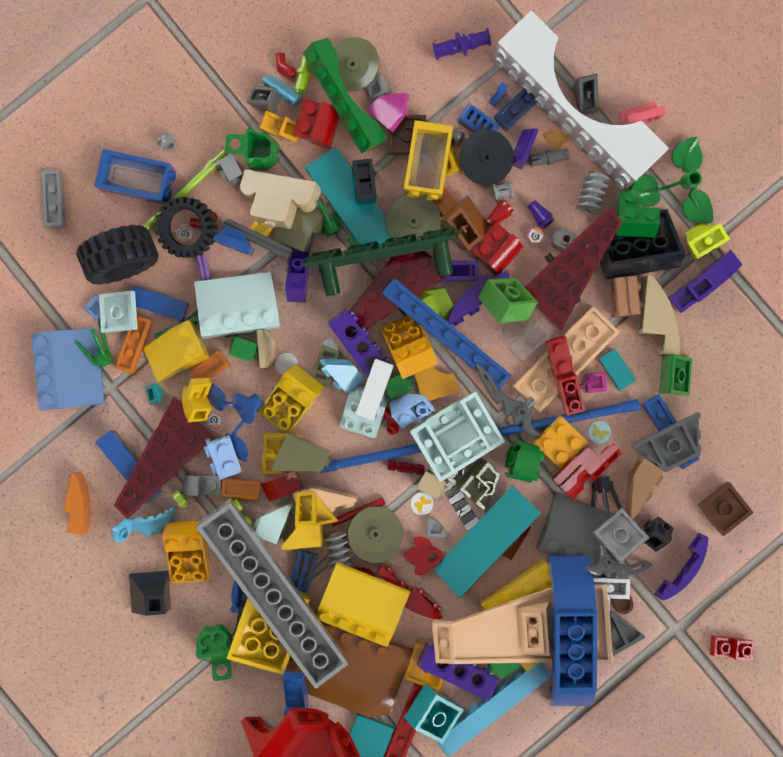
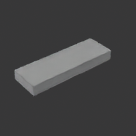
[41,170,65,228]

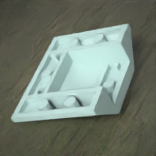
[410,392,505,482]

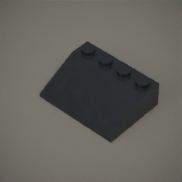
[600,209,685,280]

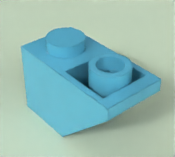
[320,358,365,394]

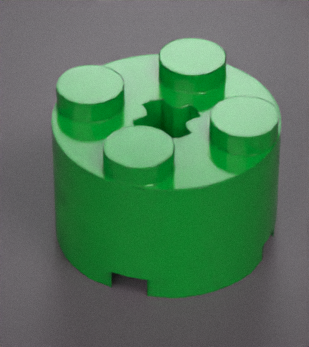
[505,440,544,483]

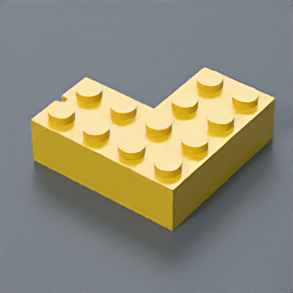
[480,558,552,672]

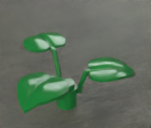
[630,137,713,223]

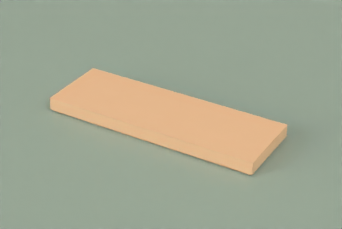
[512,306,620,413]

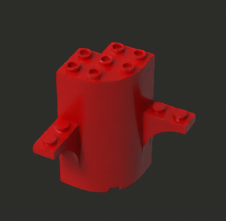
[241,708,361,757]

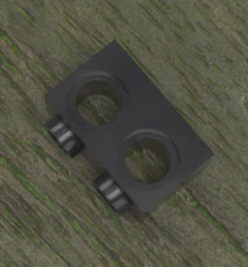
[352,159,377,205]

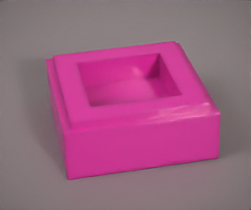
[585,372,607,393]

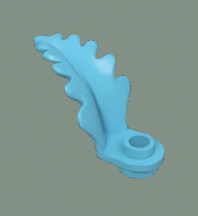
[111,506,177,543]

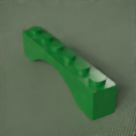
[303,38,387,154]

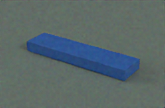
[641,394,699,469]

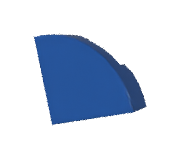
[489,82,508,107]

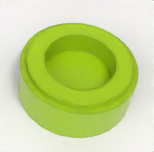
[172,489,189,509]

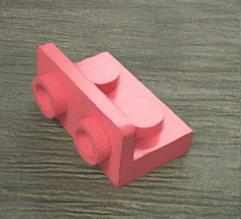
[618,102,667,125]

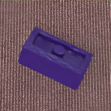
[512,128,538,169]

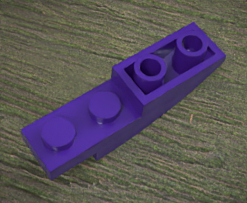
[668,250,742,313]
[448,270,510,326]

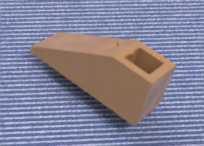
[626,457,664,520]

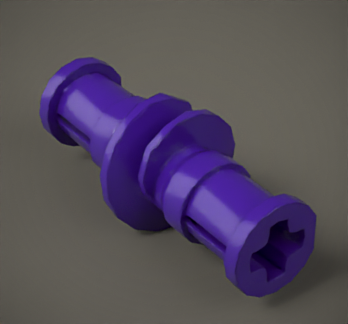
[432,28,492,61]

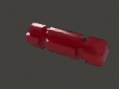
[387,460,425,475]

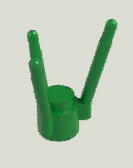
[317,200,341,237]
[76,321,113,369]

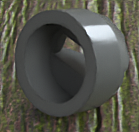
[451,130,465,145]

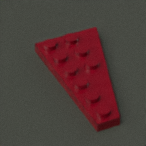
[524,207,622,331]
[345,251,452,335]
[114,396,214,519]

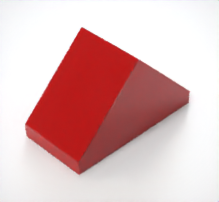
[261,471,303,502]

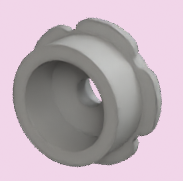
[157,134,176,151]

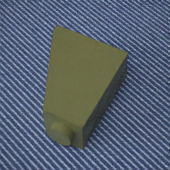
[271,432,332,471]

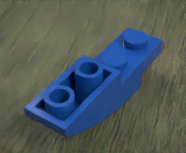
[283,671,308,716]

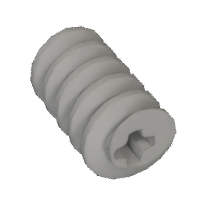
[576,171,610,215]
[323,530,352,573]

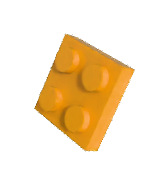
[533,415,589,469]

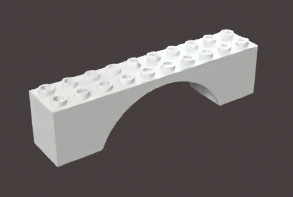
[493,10,669,191]

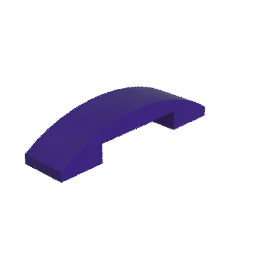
[654,533,708,601]

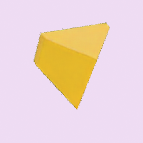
[295,492,338,528]

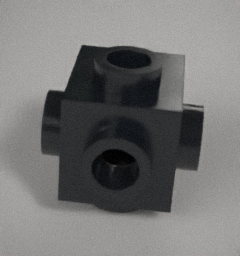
[643,516,674,552]

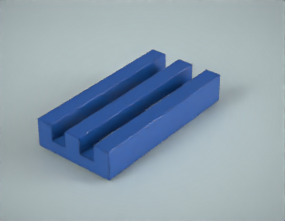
[291,550,318,593]

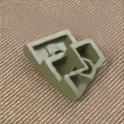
[274,206,324,252]
[446,458,500,513]

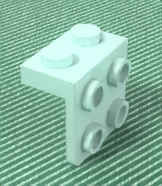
[340,386,389,438]

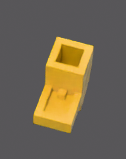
[182,378,212,422]

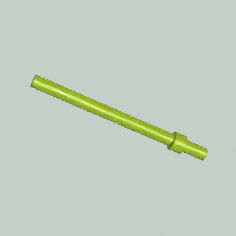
[143,150,228,230]

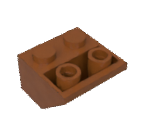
[438,195,489,251]

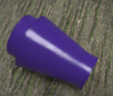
[527,200,554,229]

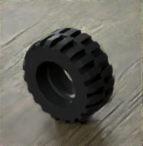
[76,225,159,285]

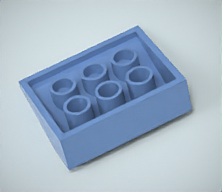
[31,328,105,411]

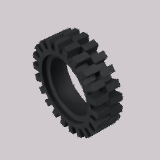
[154,197,218,258]

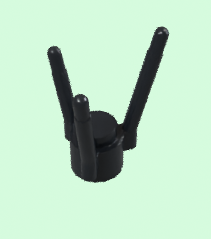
[591,476,622,516]

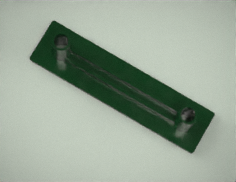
[302,226,460,296]

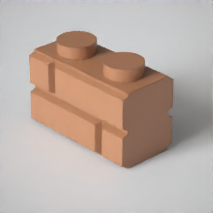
[610,276,643,318]

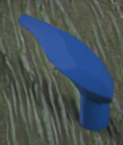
[230,581,243,613]

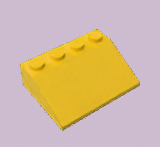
[316,562,410,647]
[227,591,309,675]

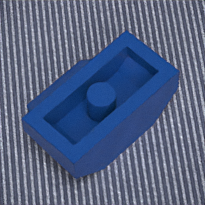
[213,227,255,256]

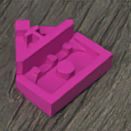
[367,93,409,132]

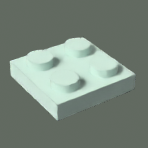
[99,291,137,333]

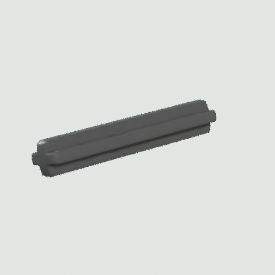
[223,219,293,258]

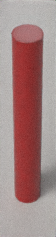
[331,497,386,527]

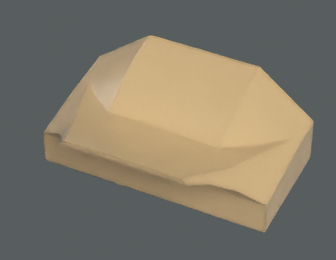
[257,329,277,369]

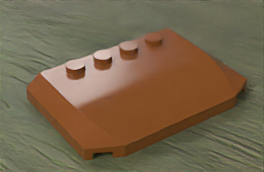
[285,611,413,717]

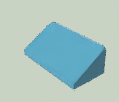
[262,75,302,107]

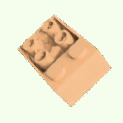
[293,485,358,512]

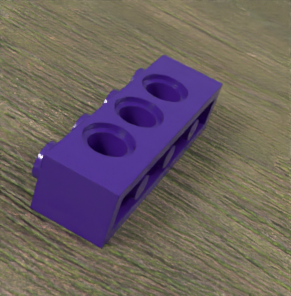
[328,308,393,378]
[416,642,499,701]

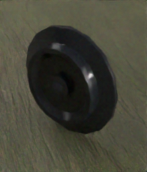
[459,129,514,186]

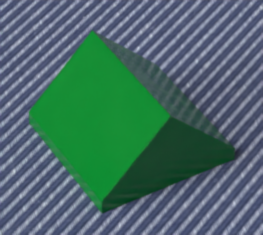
[659,354,692,396]

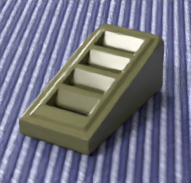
[311,345,341,388]

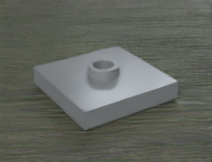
[592,508,649,564]

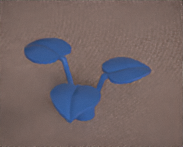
[207,384,263,462]

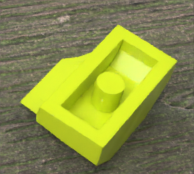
[685,223,730,260]

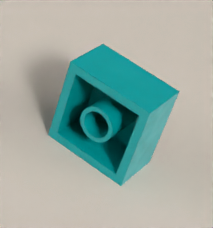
[404,683,464,744]

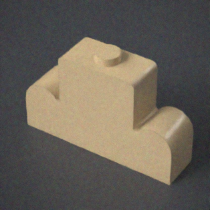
[240,169,321,229]

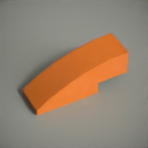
[63,472,91,535]

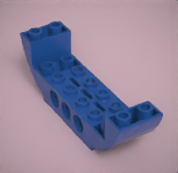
[549,556,597,706]

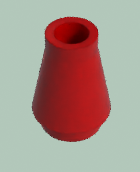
[486,199,514,227]

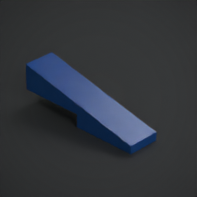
[95,430,162,503]

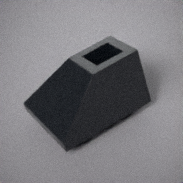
[129,570,171,616]

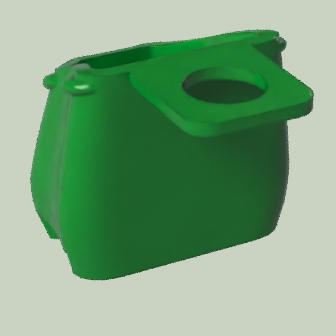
[225,128,280,171]
[196,624,233,681]

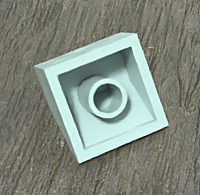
[253,502,295,544]

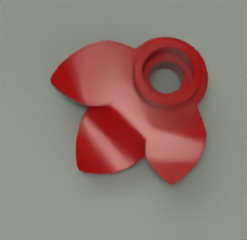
[404,536,442,575]

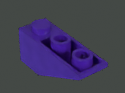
[285,245,310,303]

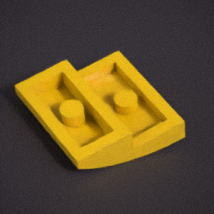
[262,433,303,476]

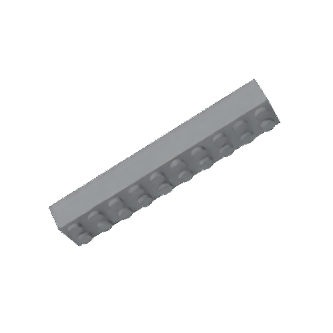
[196,499,348,689]

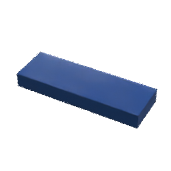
[132,286,189,321]

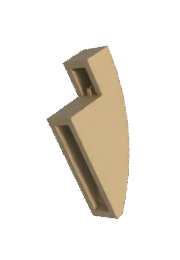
[637,275,680,356]

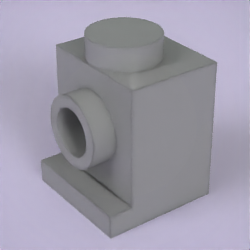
[215,154,243,187]
[550,227,578,252]

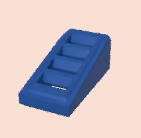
[458,103,500,133]

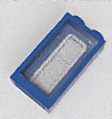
[94,149,176,205]

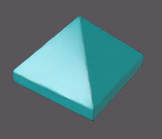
[146,383,165,405]

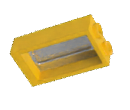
[404,120,453,201]

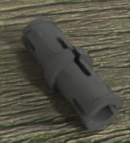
[529,148,570,167]

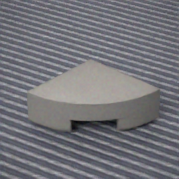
[426,517,446,538]

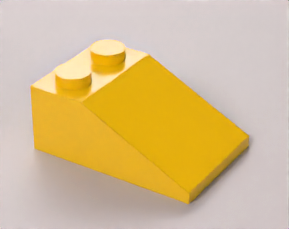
[143,320,210,383]

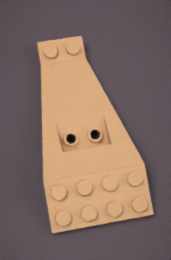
[432,582,613,664]

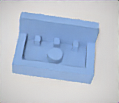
[204,435,242,480]

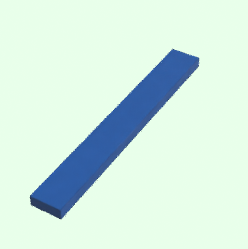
[381,278,511,390]

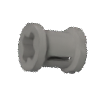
[492,181,514,201]

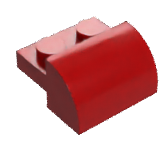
[293,98,340,149]
[471,222,523,276]

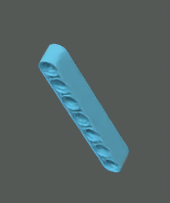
[435,662,552,756]

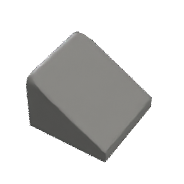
[365,75,392,102]

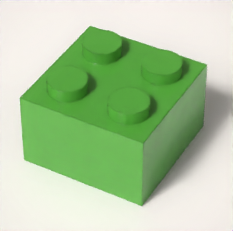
[478,278,538,323]

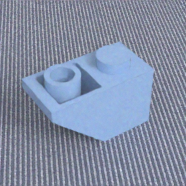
[389,393,435,428]

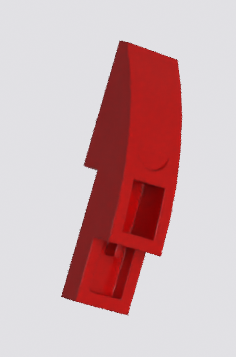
[546,335,585,416]
[377,564,443,620]

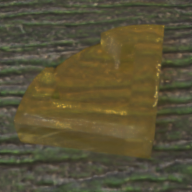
[543,130,570,150]

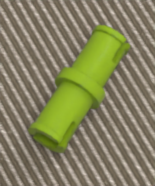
[294,54,312,94]

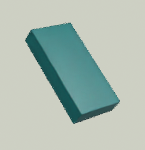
[598,349,636,391]

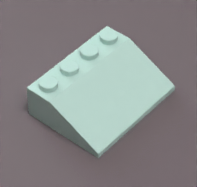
[194,272,280,339]

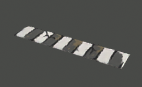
[429,467,479,531]

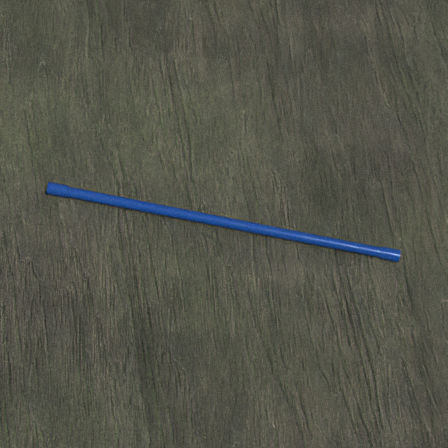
[320,399,640,473]

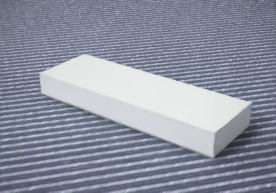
[355,359,394,421]

